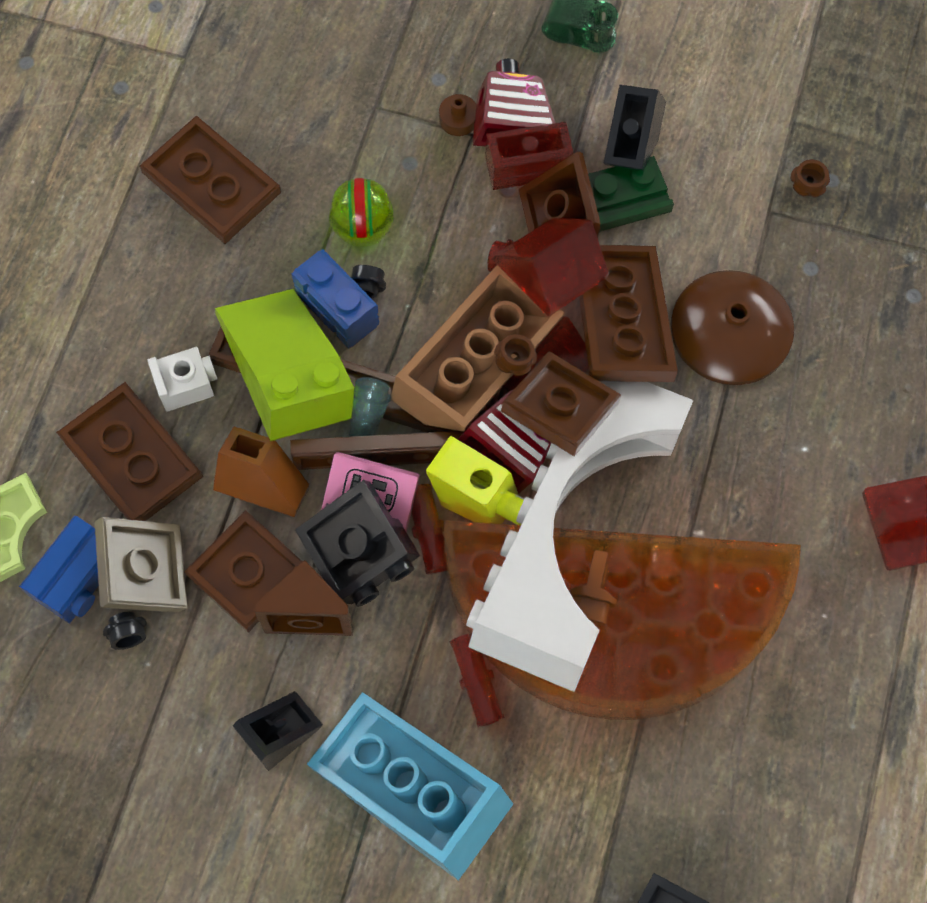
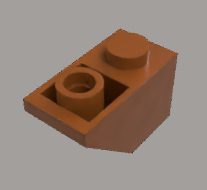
[213,426,309,517]

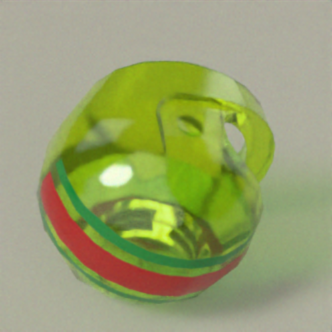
[329,178,394,247]

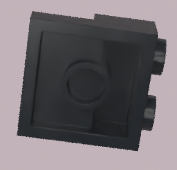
[295,480,421,607]

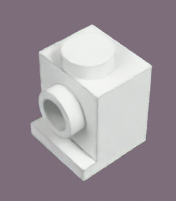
[147,347,217,412]

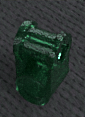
[541,0,618,53]

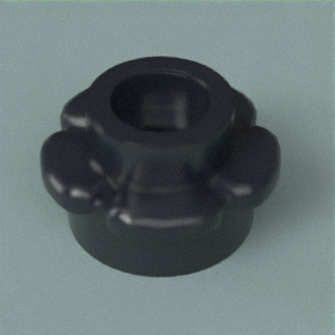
[351,265,386,298]
[103,611,147,650]

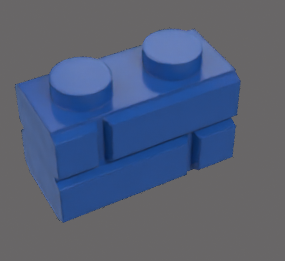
[292,249,379,349]
[19,515,99,624]

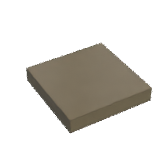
[95,517,187,612]

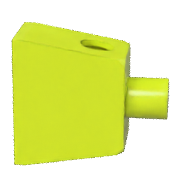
[426,436,524,531]

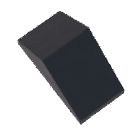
[233,691,323,771]

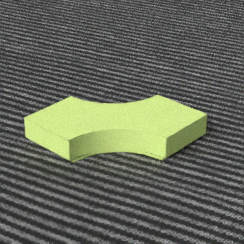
[0,473,47,582]

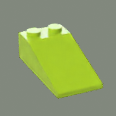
[215,289,354,441]

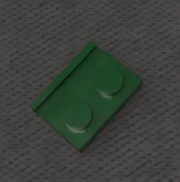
[588,156,674,232]

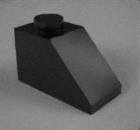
[603,85,666,171]

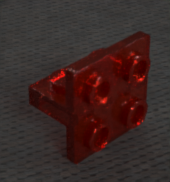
[862,475,927,571]

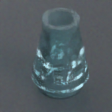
[349,377,391,437]

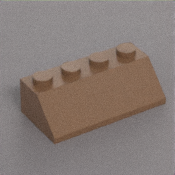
[390,264,565,432]

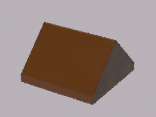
[519,151,601,261]
[255,560,353,636]

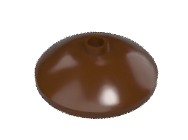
[671,270,794,385]

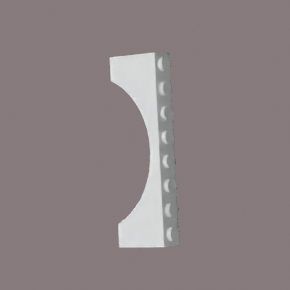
[466,381,693,692]

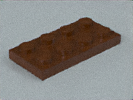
[574,244,678,382]

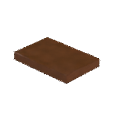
[140,116,281,244]
[56,382,203,521]

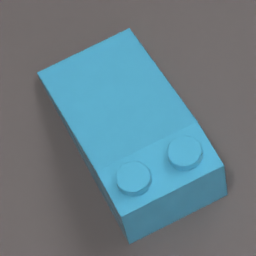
[307,692,513,881]

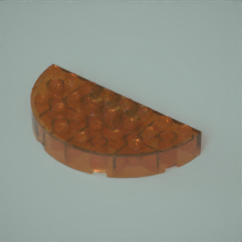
[444,520,801,720]

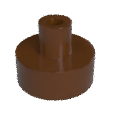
[439,94,477,136]

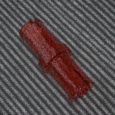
[411,484,453,575]
[449,633,505,728]

